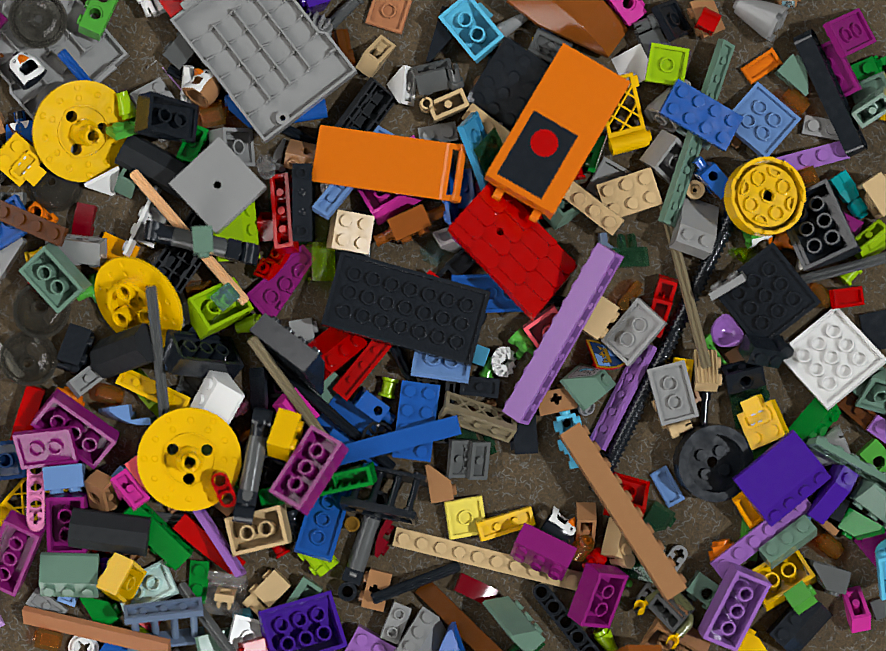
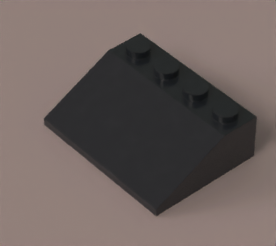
[786,178,862,272]
[250,313,325,395]

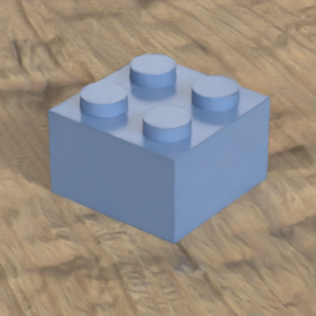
[42,463,87,494]

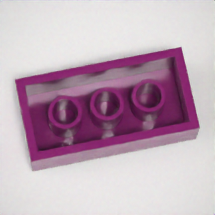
[31,388,120,469]
[269,425,349,516]
[0,510,47,597]

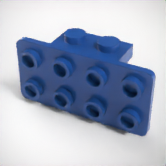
[442,155,477,226]
[317,393,390,466]

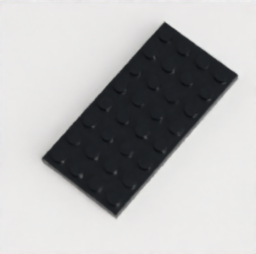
[321,250,491,366]

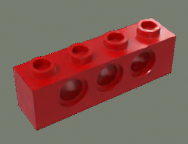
[269,172,299,255]

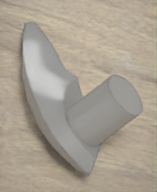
[271,138,286,173]

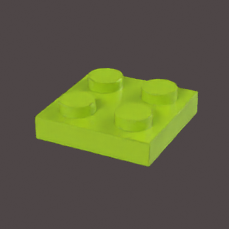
[645,43,690,86]

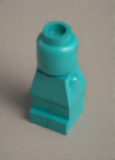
[828,170,869,220]

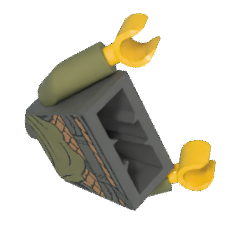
[633,589,695,649]

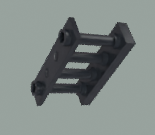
[292,163,315,244]
[340,461,428,526]

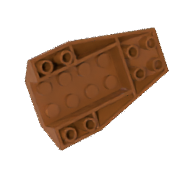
[506,0,629,58]

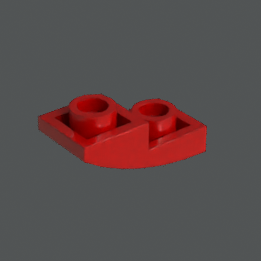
[253,245,291,281]

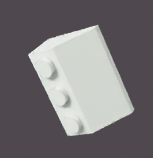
[189,370,245,425]

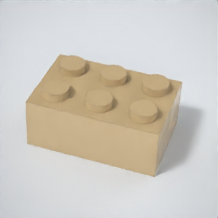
[594,167,663,218]
[224,504,294,556]

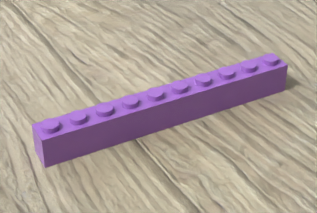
[502,243,624,425]

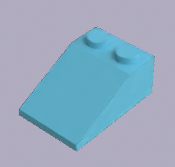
[438,0,505,63]

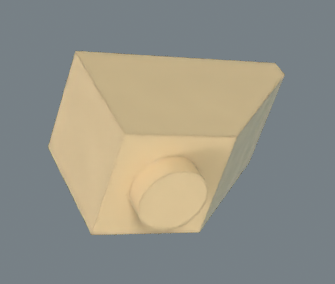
[355,35,396,78]

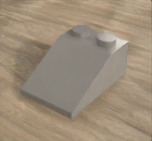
[669,196,719,260]

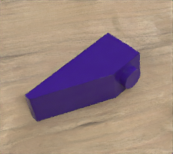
[806,464,859,524]

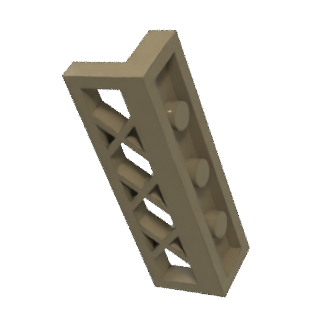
[438,391,517,443]

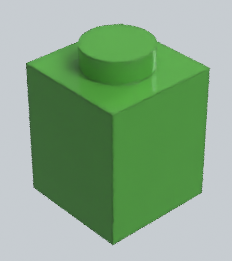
[783,581,818,615]

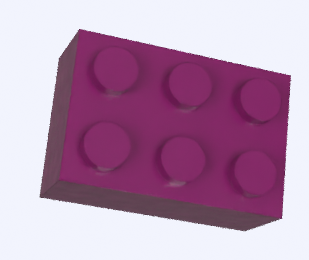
[45,492,89,553]
[510,523,577,581]
[567,563,629,628]

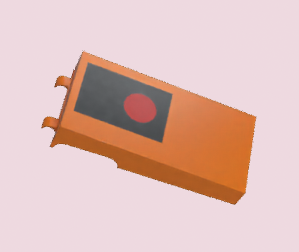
[484,43,631,223]

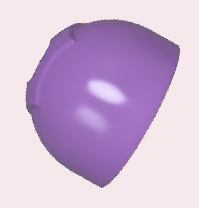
[711,314,744,347]

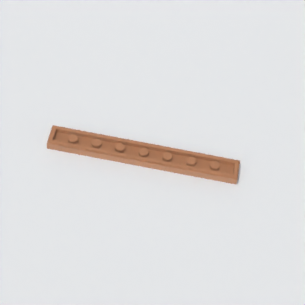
[22,606,171,651]

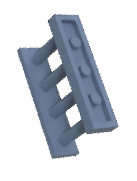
[123,597,205,651]

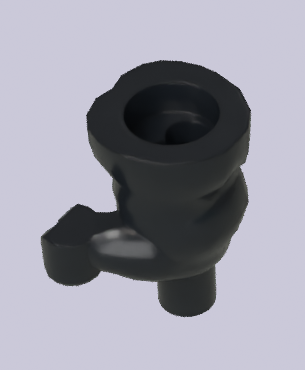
[287,510,303,543]

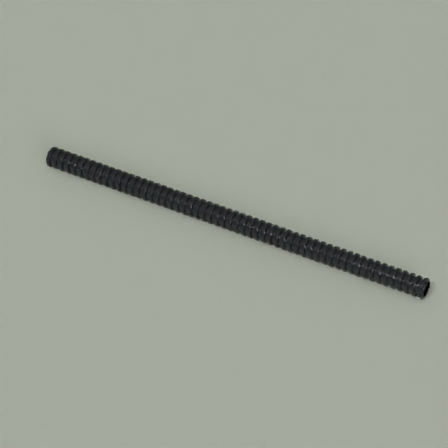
[588,211,736,492]

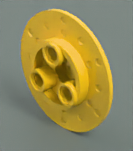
[32,80,130,182]
[94,256,183,347]
[137,408,242,511]

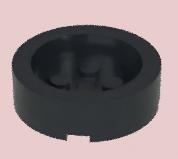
[673,423,754,502]

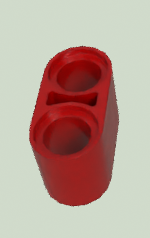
[210,470,237,508]

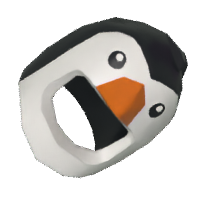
[8,51,47,90]
[540,506,577,545]

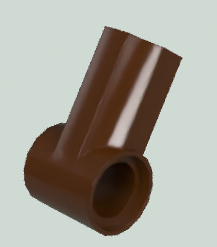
[332,29,356,66]

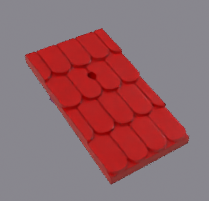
[447,183,578,321]

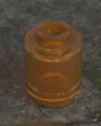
[782,88,811,115]
[810,282,831,309]
[95,383,125,406]
[815,532,845,560]
[571,534,594,562]

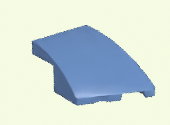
[98,404,156,425]

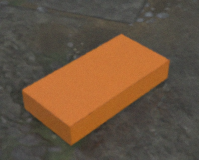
[740,48,783,85]

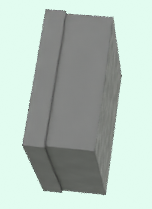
[169,137,267,234]

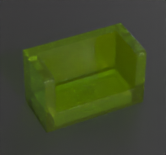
[307,242,335,281]

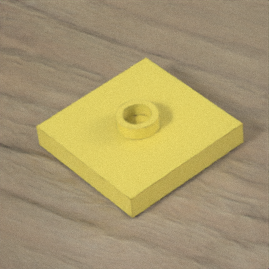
[444,495,485,540]

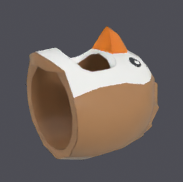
[182,68,222,108]

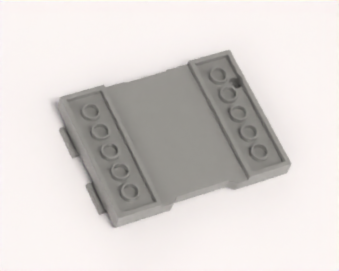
[0,0,130,120]
[170,0,358,143]

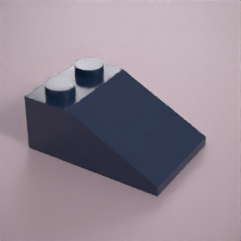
[0,440,27,481]

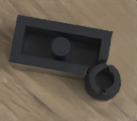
[56,323,95,376]
[738,334,794,369]

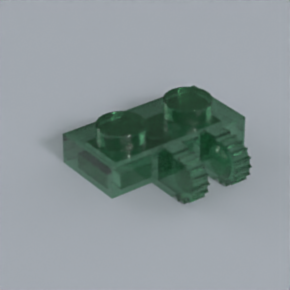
[612,234,650,268]

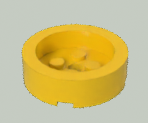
[724,156,806,237]

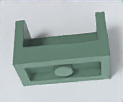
[285,575,323,604]

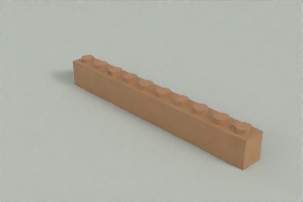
[559,422,687,601]

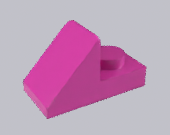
[110,468,150,511]

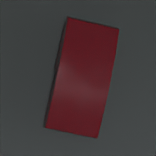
[71,202,98,237]
[375,520,395,558]
[453,573,499,605]

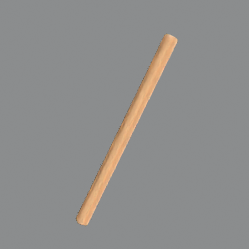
[130,169,249,305]

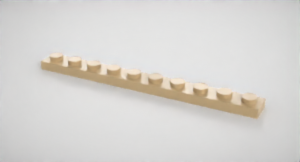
[461,103,625,236]
[392,527,583,591]

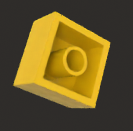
[267,408,304,462]
[96,552,147,605]

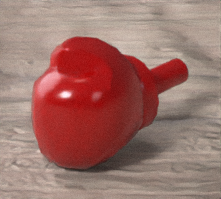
[582,547,608,568]

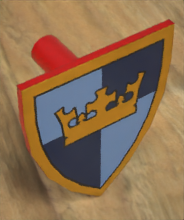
[585,339,625,370]

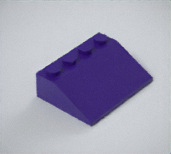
[733,429,831,527]
[258,590,348,651]

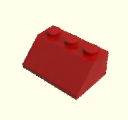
[308,328,368,380]

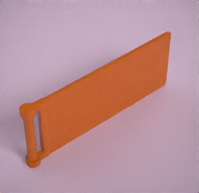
[312,125,466,203]

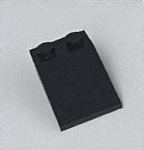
[134,91,199,143]

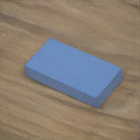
[649,465,685,508]

